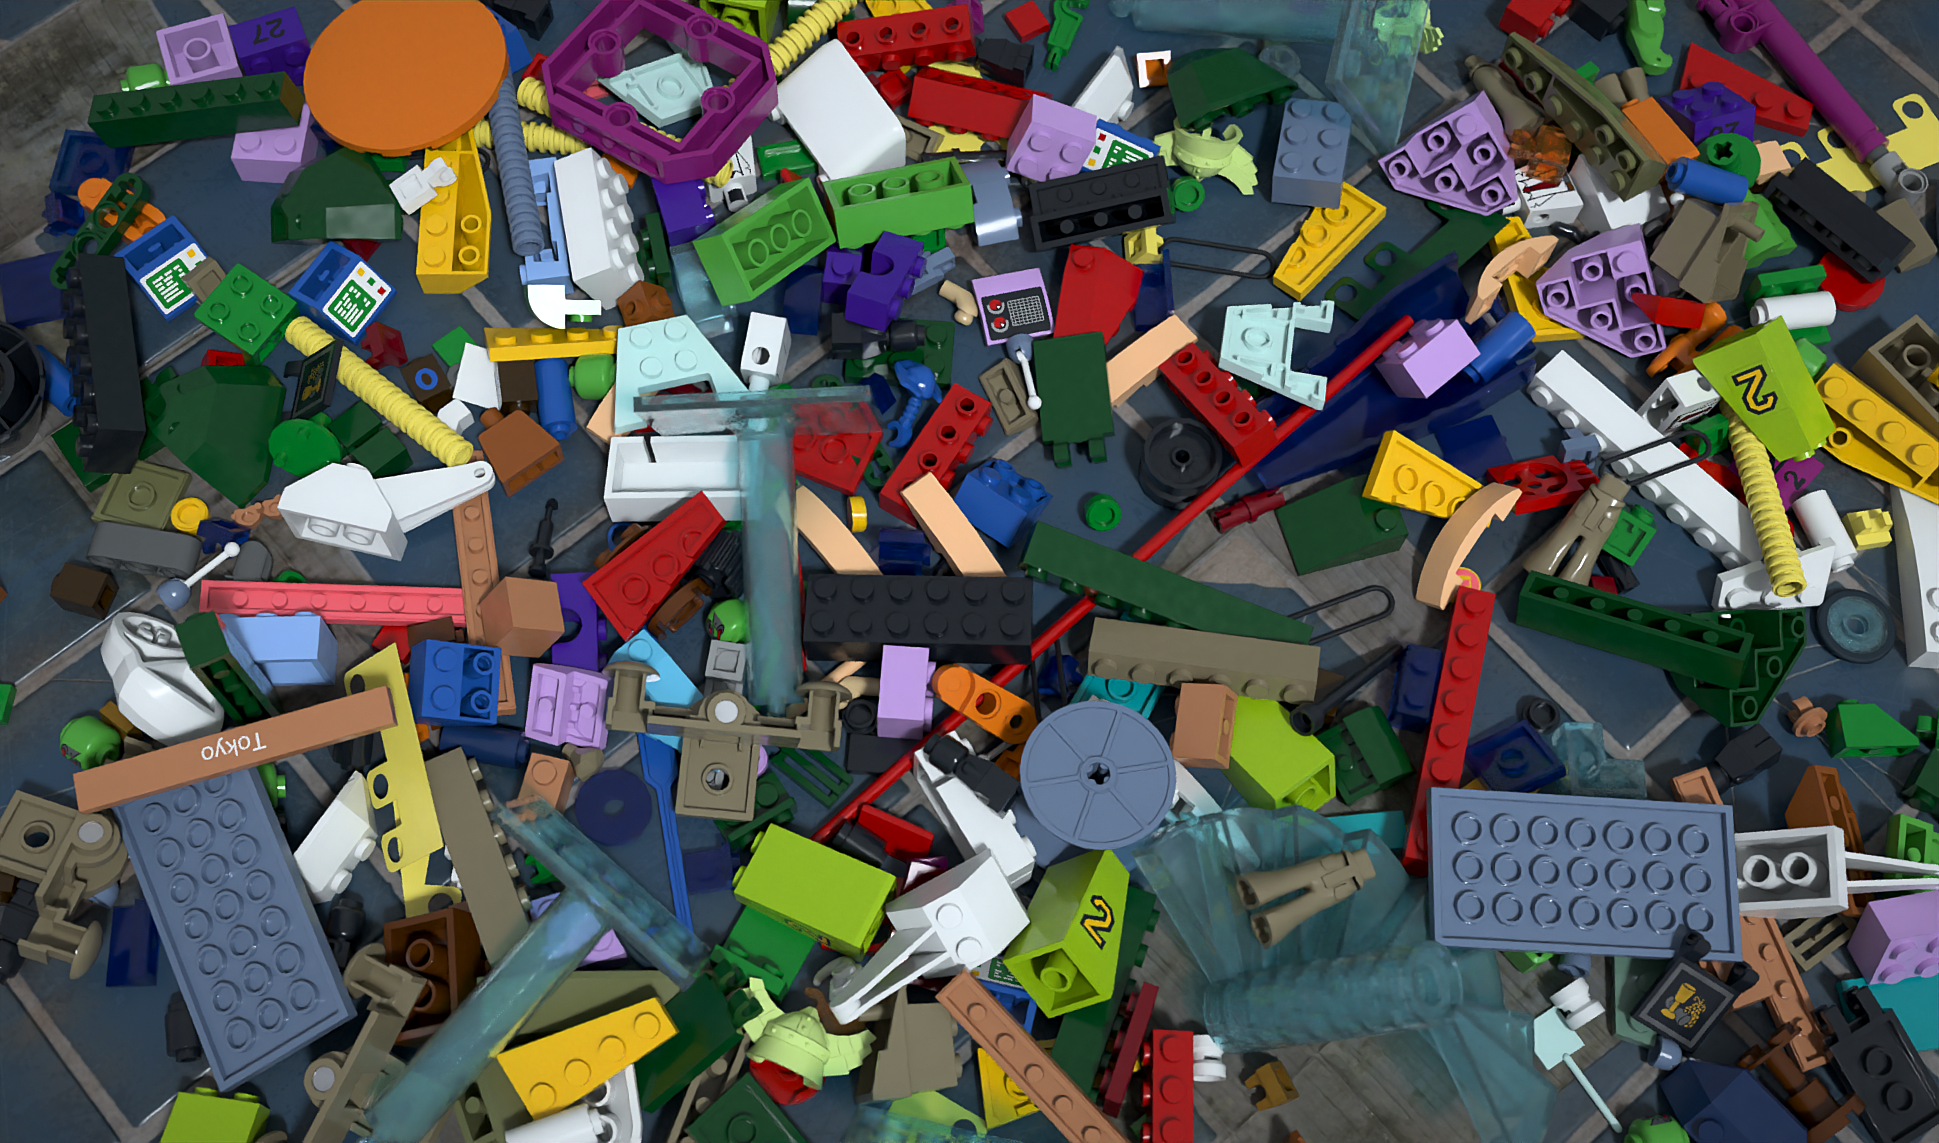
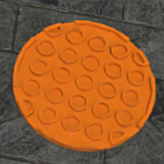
[303,0,509,157]

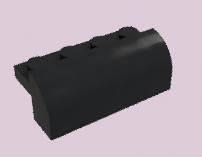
[1028,155,1176,252]
[1767,157,1916,284]

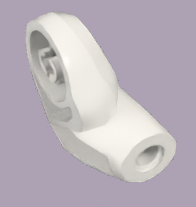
[100,612,224,747]

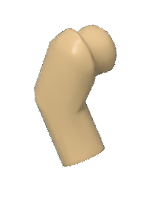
[939,280,978,326]
[839,676,881,710]

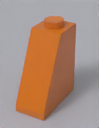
[1620,97,1700,187]

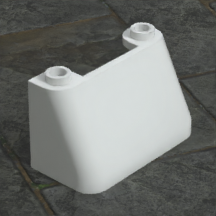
[768,39,906,192]

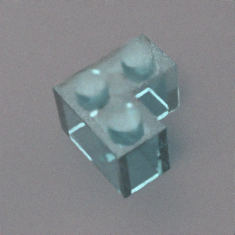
[669,242,737,338]
[1552,722,1647,800]

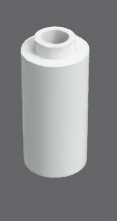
[1750,291,1836,330]
[1791,490,1858,573]
[505,1103,604,1143]

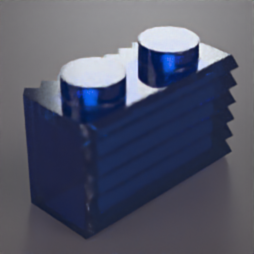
[1387,643,1443,733]

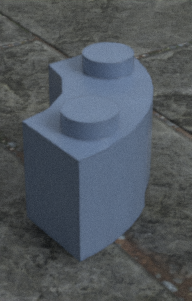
[960,158,1022,247]

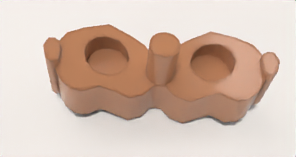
[231,494,283,529]

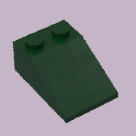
[1275,473,1409,576]

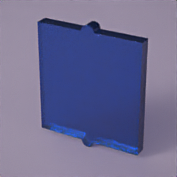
[1434,415,1515,479]

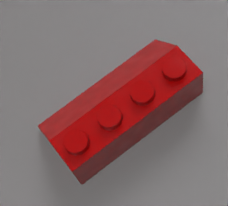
[907,66,1053,141]

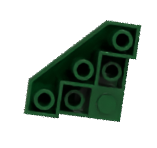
[1166,47,1300,132]
[271,144,403,246]
[143,366,286,509]
[1670,607,1807,727]

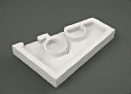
[1711,537,1836,610]

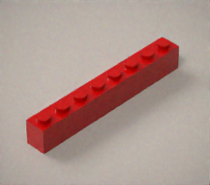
[1398,585,1496,879]

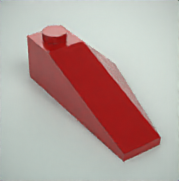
[1053,244,1144,346]

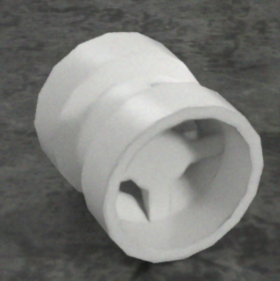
[1550,977,1606,1031]
[1193,1035,1226,1082]

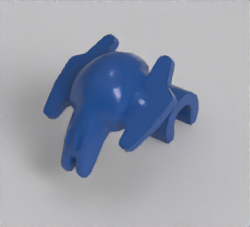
[887,360,943,449]

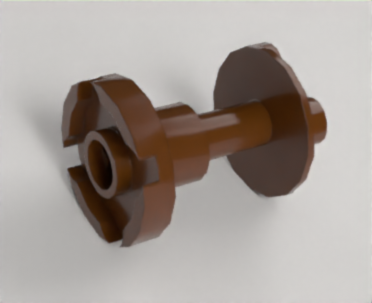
[593,523,712,641]
[1735,1021,1866,1143]

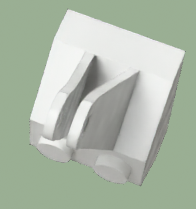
[277,461,496,561]
[1734,826,1939,919]

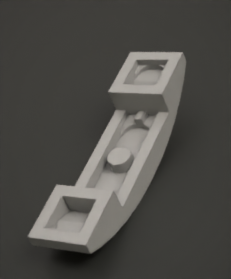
[703,639,749,791]

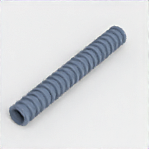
[488,60,545,256]

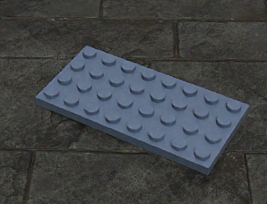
[111,727,358,1092]
[1426,787,1743,963]

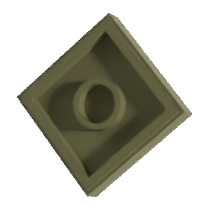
[91,460,193,532]

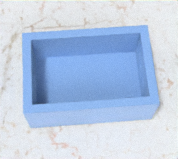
[218,612,338,686]

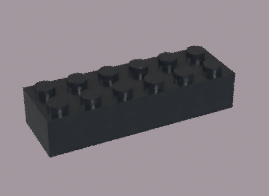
[59,253,146,474]
[803,574,1034,665]

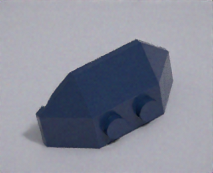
[1660,1057,1808,1143]

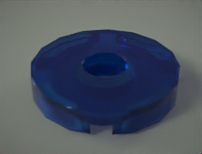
[575,770,653,847]

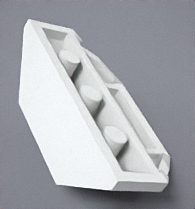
[1071,46,1134,124]
[293,770,378,905]

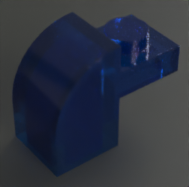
[783,265,824,336]

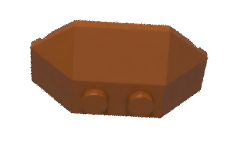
[1785,765,1875,917]

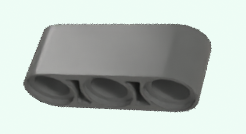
[86,522,203,581]

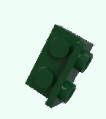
[634,212,674,294]
[713,771,798,852]

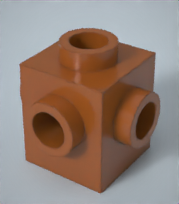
[617,280,675,327]

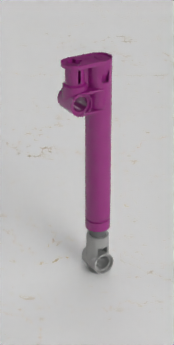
[1696,0,1929,208]

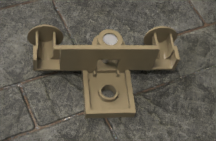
[602,661,852,823]
[0,736,156,979]
[255,943,461,1143]

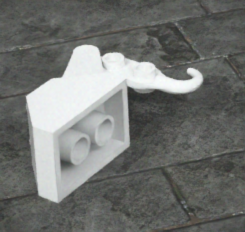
[813,848,1030,1024]

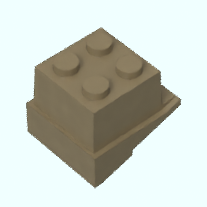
[1650,198,1765,304]
[855,985,962,1105]

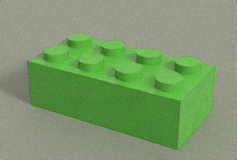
[822,156,975,249]
[692,177,837,306]

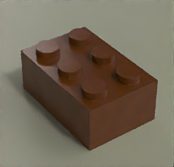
[384,907,482,1049]

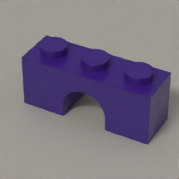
[845,231,927,332]
[551,571,609,673]

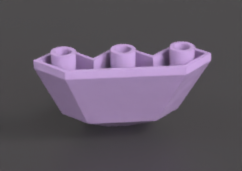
[1378,90,1518,216]
[1536,223,1666,358]

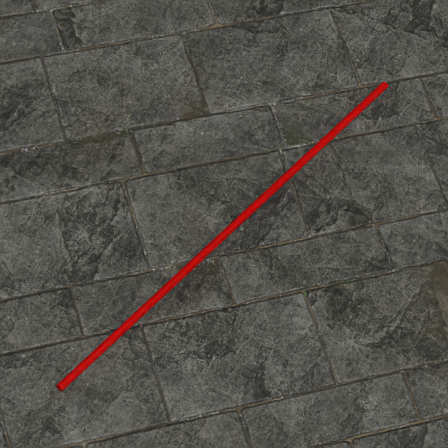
[809,314,1415,845]

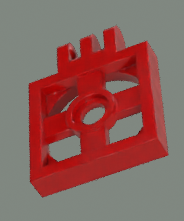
[1486,455,1599,515]

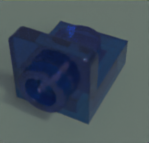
[684,842,741,896]

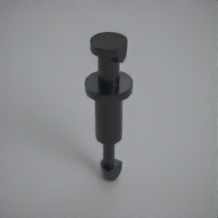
[528,498,558,578]

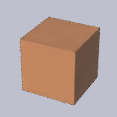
[480,576,565,658]

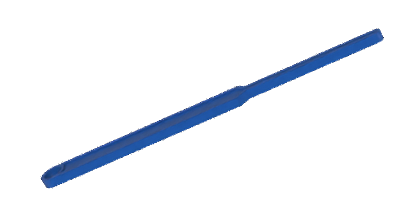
[607,522,698,967]

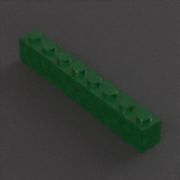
[1017,521,1314,645]

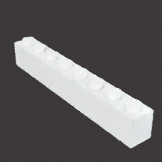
[1526,350,1764,570]

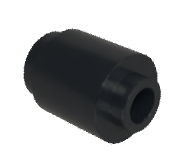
[829,819,889,869]
[164,1000,204,1063]

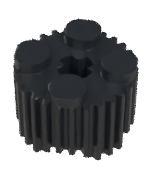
[683,529,763,602]

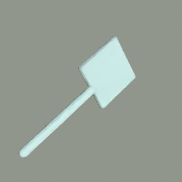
[1518,1006,1622,1133]

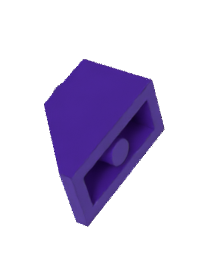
[823,241,867,305]

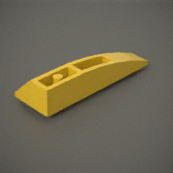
[416,128,492,294]
[1815,362,1939,505]

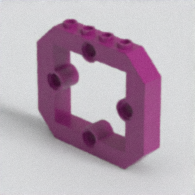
[541,0,778,184]

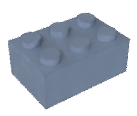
[1272,98,1354,209]

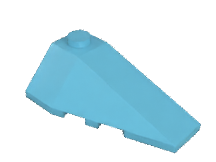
[606,629,720,773]

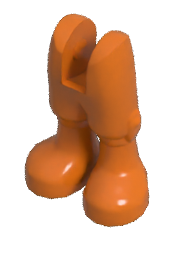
[1646,302,1743,378]

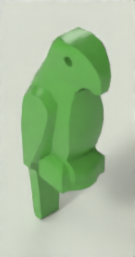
[1624,0,1673,75]

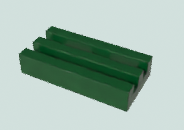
[771,747,854,811]

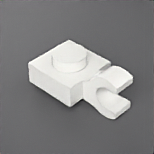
[389,157,457,215]

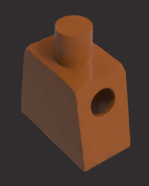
[478,407,565,498]

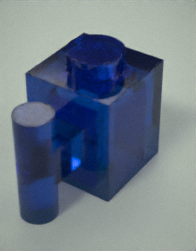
[878,528,931,576]

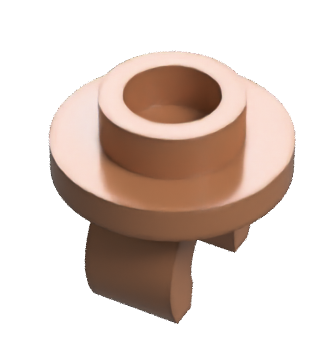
[1787,696,1828,737]

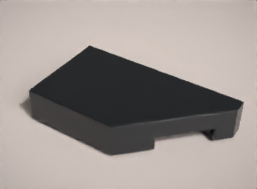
[847,734,920,776]

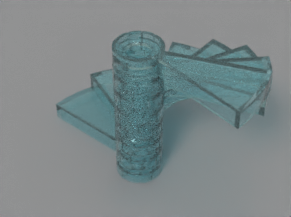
[1131,804,1558,1143]

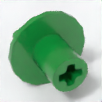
[1696,133,1761,189]
[268,412,342,478]

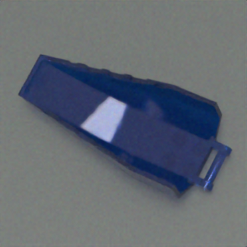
[1252,251,1537,491]

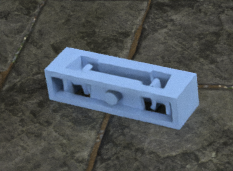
[519,157,574,294]

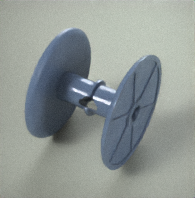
[1011,701,1176,872]

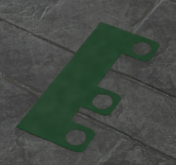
[1325,200,1511,335]

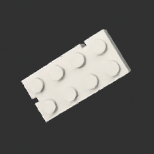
[554,147,644,310]
[604,435,762,522]
[913,730,1036,890]

